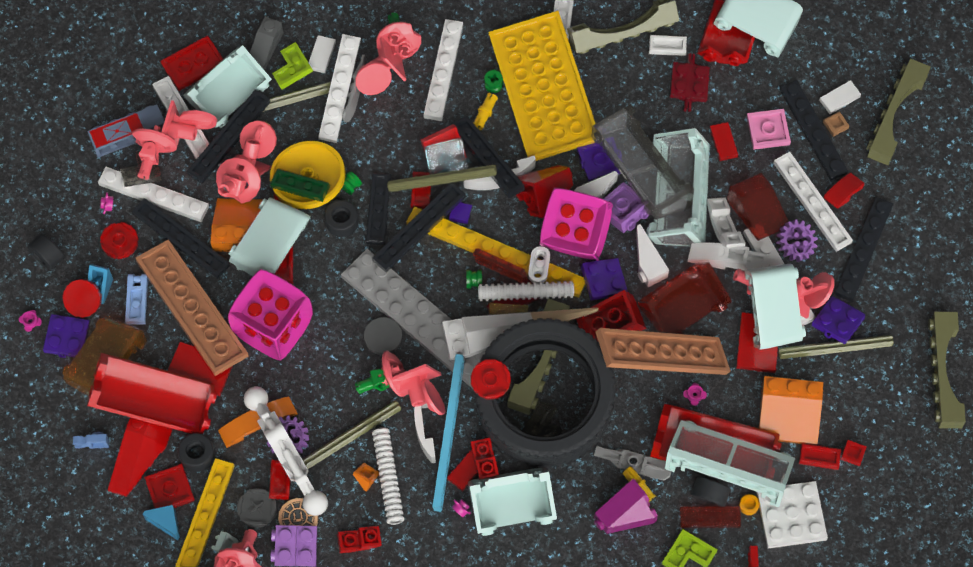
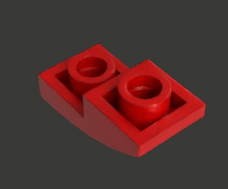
[823,172,865,209]
[470,438,499,480]
[337,526,382,553]

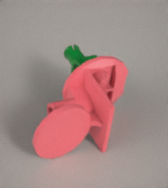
[355,13,421,95]
[355,351,446,415]

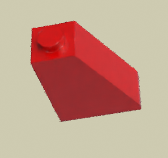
[516,165,573,218]

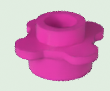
[100,192,113,214]
[19,310,42,332]
[683,383,707,406]
[452,499,471,517]

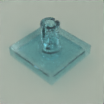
[425,138,467,175]

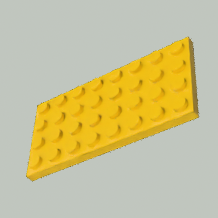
[488,11,601,161]

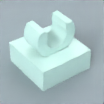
[211,531,238,552]

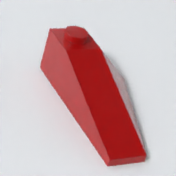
[108,417,173,497]

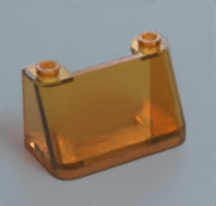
[62,316,147,396]

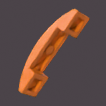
[218,397,298,448]

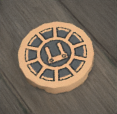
[278,498,318,526]

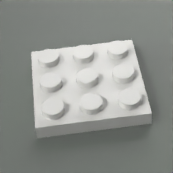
[756,481,828,549]

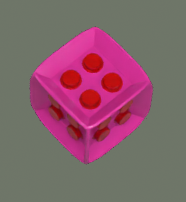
[539,188,613,261]
[228,269,313,361]

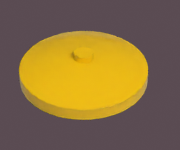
[270,141,346,209]

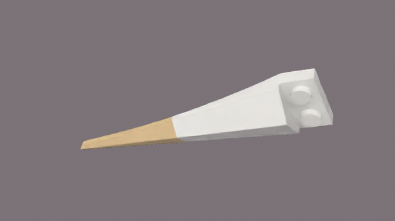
[442,308,599,361]

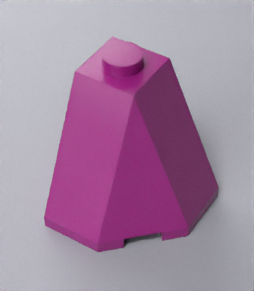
[594,479,658,534]

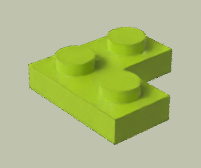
[272,42,313,90]
[662,529,717,567]

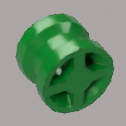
[484,70,503,93]
[342,171,362,195]
[466,270,482,289]

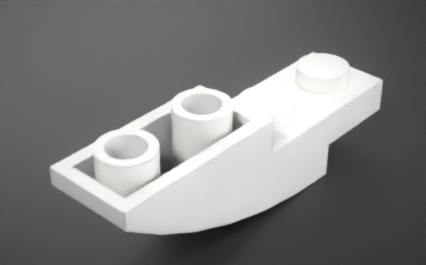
[688,243,768,270]

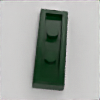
[270,169,330,202]

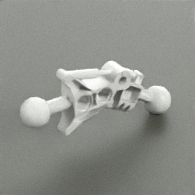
[244,386,328,516]

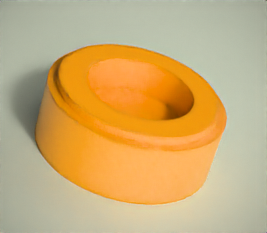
[739,494,760,515]

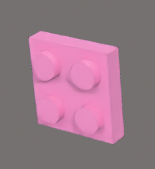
[747,109,791,150]

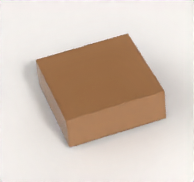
[823,111,849,137]

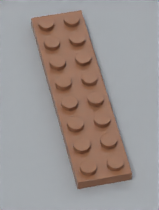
[135,240,249,376]
[596,328,731,375]

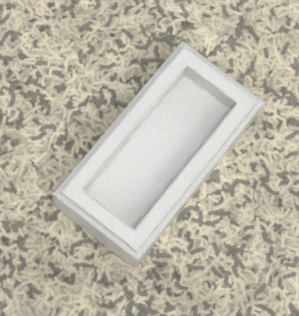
[309,35,336,73]
[649,35,687,56]
[819,80,861,114]

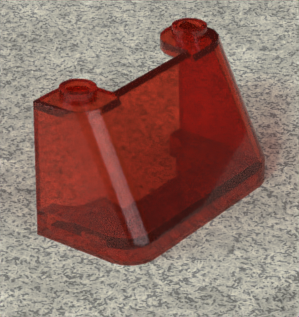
[637,262,732,334]

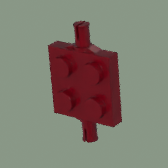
[670,53,710,112]

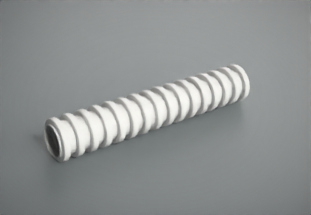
[478,281,574,301]
[372,428,404,525]

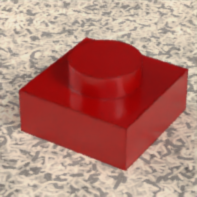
[841,440,867,466]

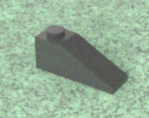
[250,17,283,71]

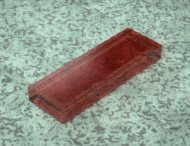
[473,248,528,284]
[680,506,741,528]

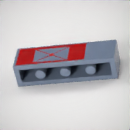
[87,104,165,158]

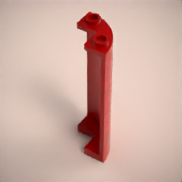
[697,0,755,66]
[87,353,217,434]
[650,404,782,480]

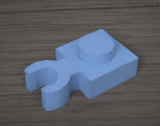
[73,432,109,449]

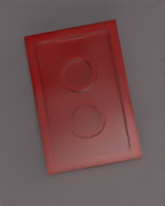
[160,35,223,92]
[736,312,778,373]
[168,342,233,396]

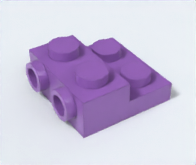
[604,182,651,233]
[271,525,317,567]

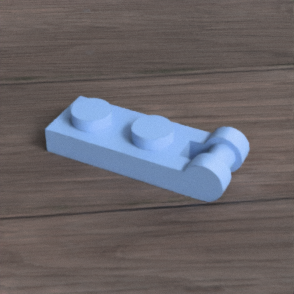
[125,274,148,325]

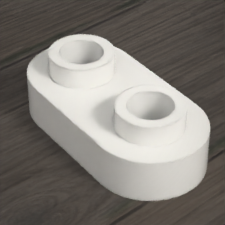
[528,246,550,284]

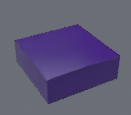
[449,202,472,224]

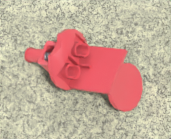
[132,100,217,180]
[216,120,277,203]
[733,268,834,319]
[214,529,262,567]

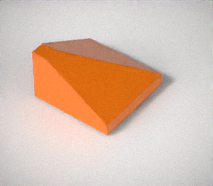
[353,463,379,492]

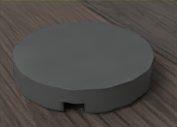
[364,317,402,355]
[237,488,277,528]

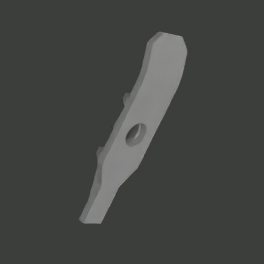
[342,54,367,123]
[594,446,672,480]

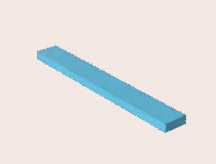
[432,354,465,512]

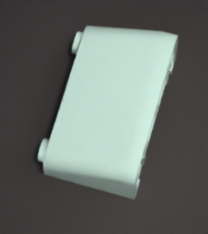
[713,0,803,58]
[183,45,272,129]
[228,197,311,276]
[744,264,806,350]
[468,467,557,536]

